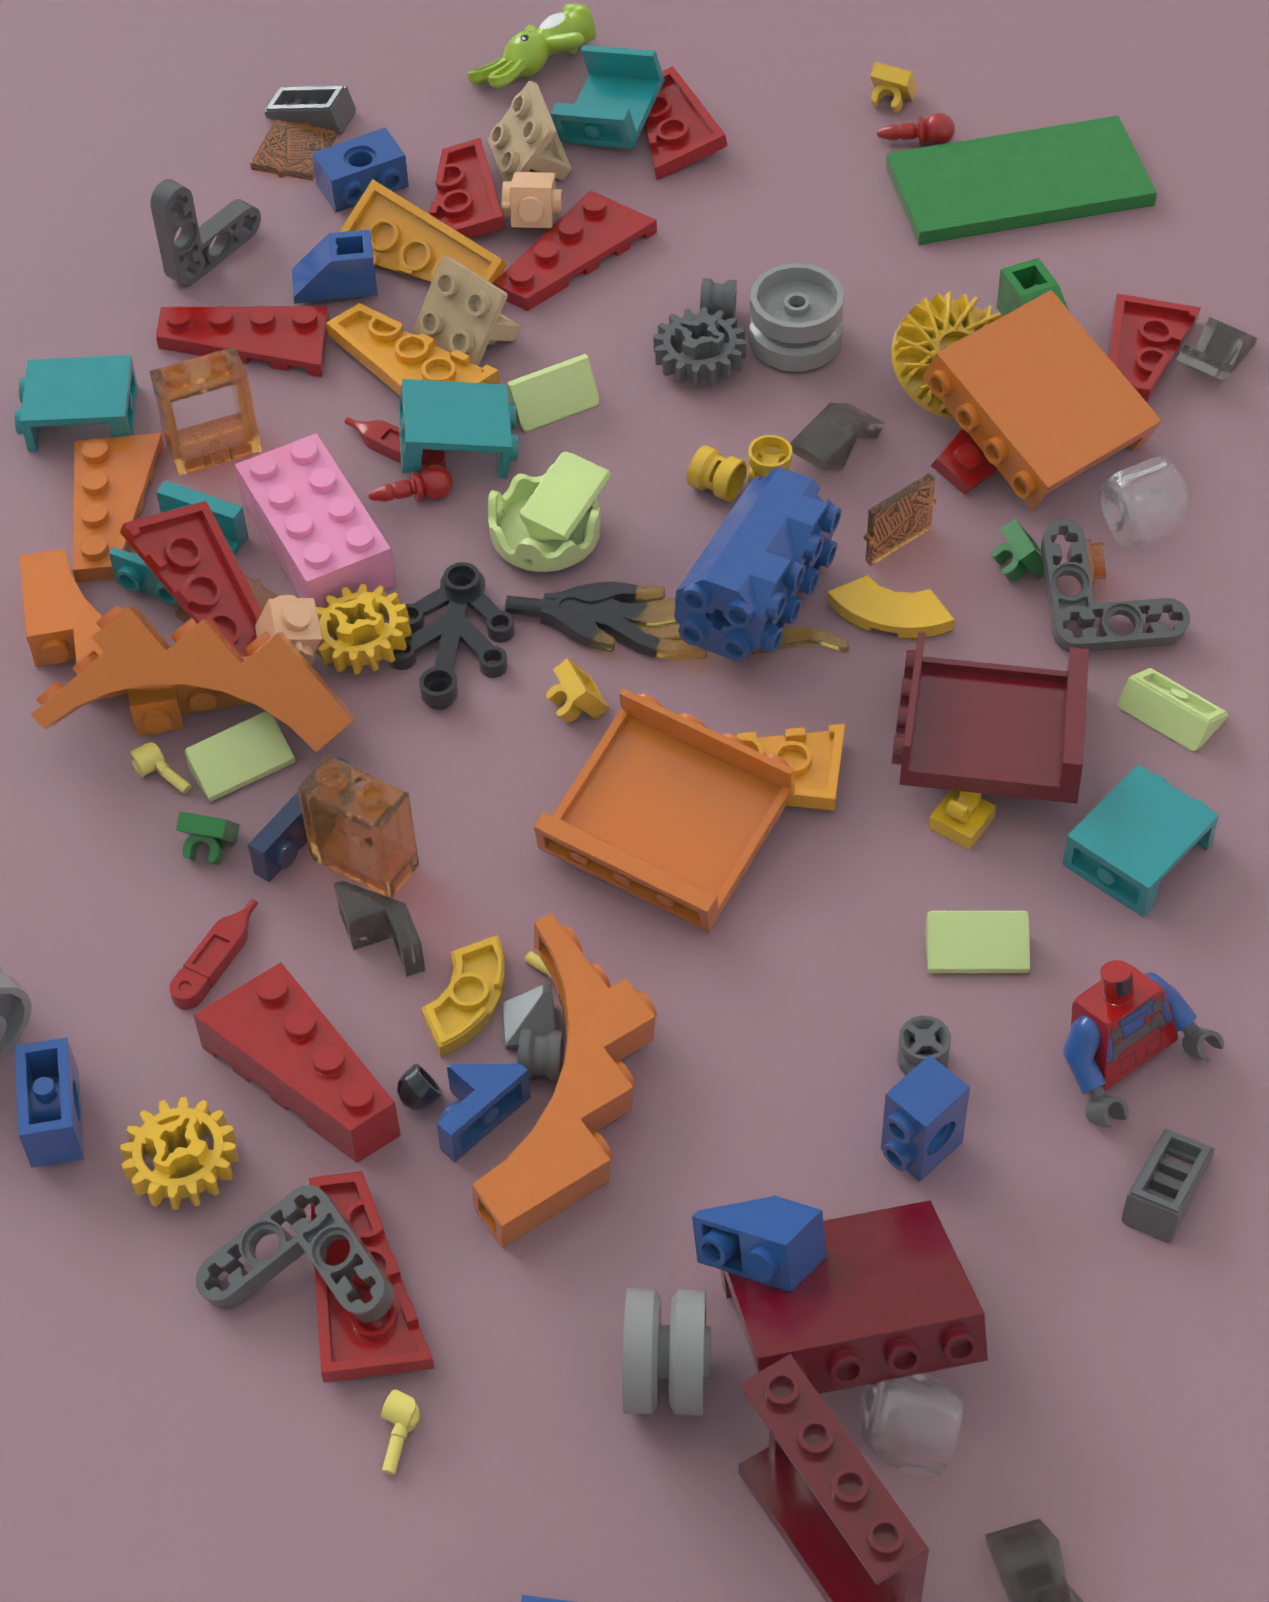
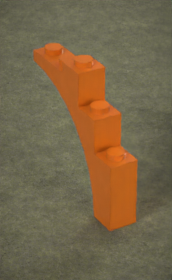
[19,548,252,736]
[31,605,356,752]
[472,913,657,1248]

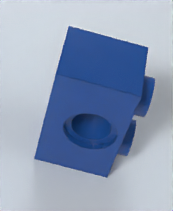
[312,127,409,213]
[14,1037,84,1168]
[881,1055,970,1182]

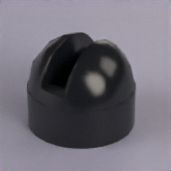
[397,1063,443,1110]

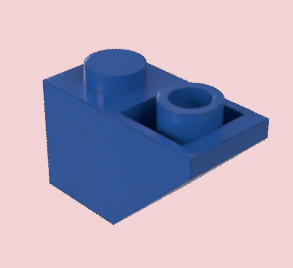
[292,229,378,304]
[692,1196,827,1292]

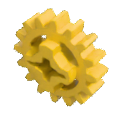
[315,584,412,674]
[120,1097,239,1210]

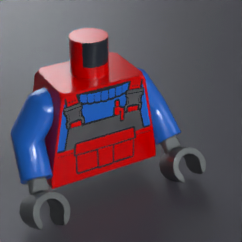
[1063,960,1224,1128]

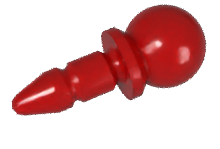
[876,113,955,145]
[368,465,453,502]

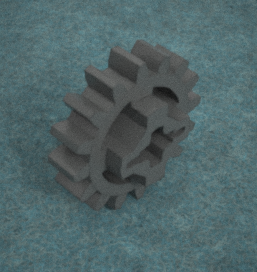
[653,307,746,387]

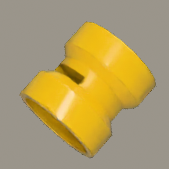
[748,435,792,485]
[687,445,747,502]

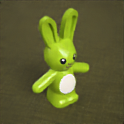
[467,3,596,89]

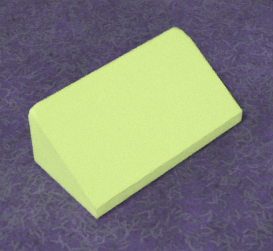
[507,354,599,432]
[519,452,612,541]
[1117,668,1228,751]
[185,711,296,803]
[925,911,1030,973]

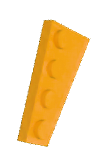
[339,179,507,284]
[326,303,500,396]
[737,723,845,811]

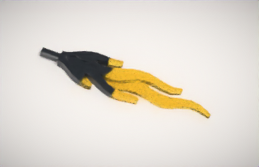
[505,581,849,659]

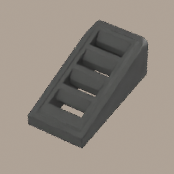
[264,86,356,133]
[1122,1129,1215,1242]

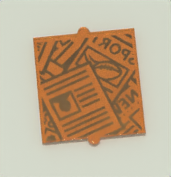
[250,119,337,181]
[863,473,936,566]

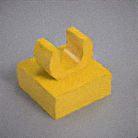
[870,62,918,113]
[546,658,610,723]
[928,790,996,850]

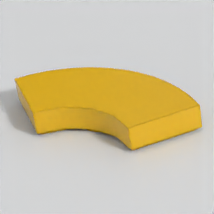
[827,575,954,638]
[421,935,506,1057]

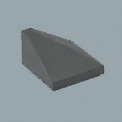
[502,984,556,1050]

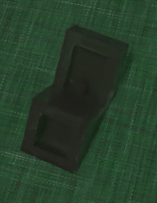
[1176,317,1257,381]
[790,402,885,470]
[333,880,426,977]
[985,1518,1084,1602]

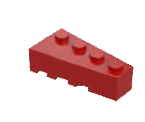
[193,962,401,1163]

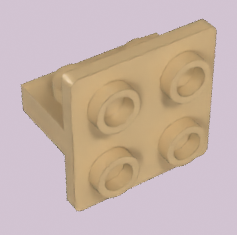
[488,81,572,181]
[413,256,521,366]

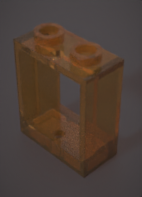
[150,347,262,476]
[297,754,419,899]

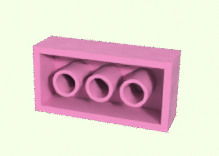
[235,433,396,608]

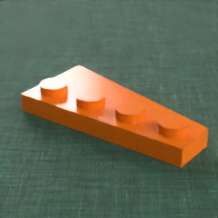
[72,432,164,582]

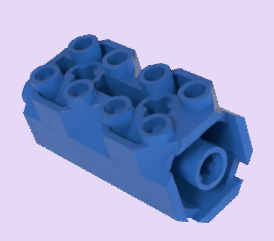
[674,467,842,661]

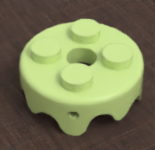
[488,464,602,572]

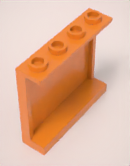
[922,290,1162,511]
[534,688,795,933]

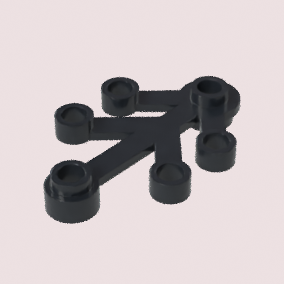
[389,562,515,710]

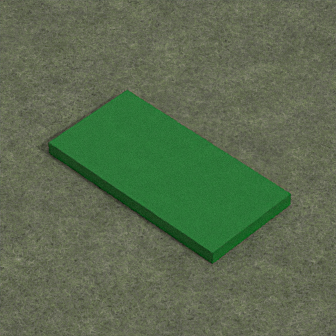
[886,115,1157,245]

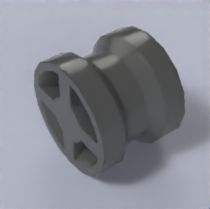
[700,278,737,320]
[897,1016,951,1075]
[518,1029,564,1082]

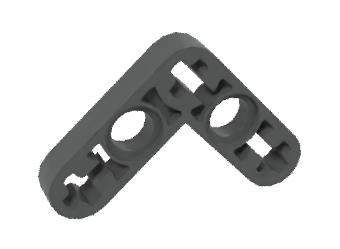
[150,179,261,286]
[1041,519,1190,652]
[196,1185,394,1322]

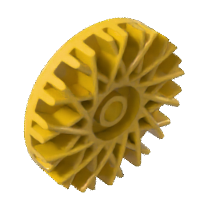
[891,291,1002,420]

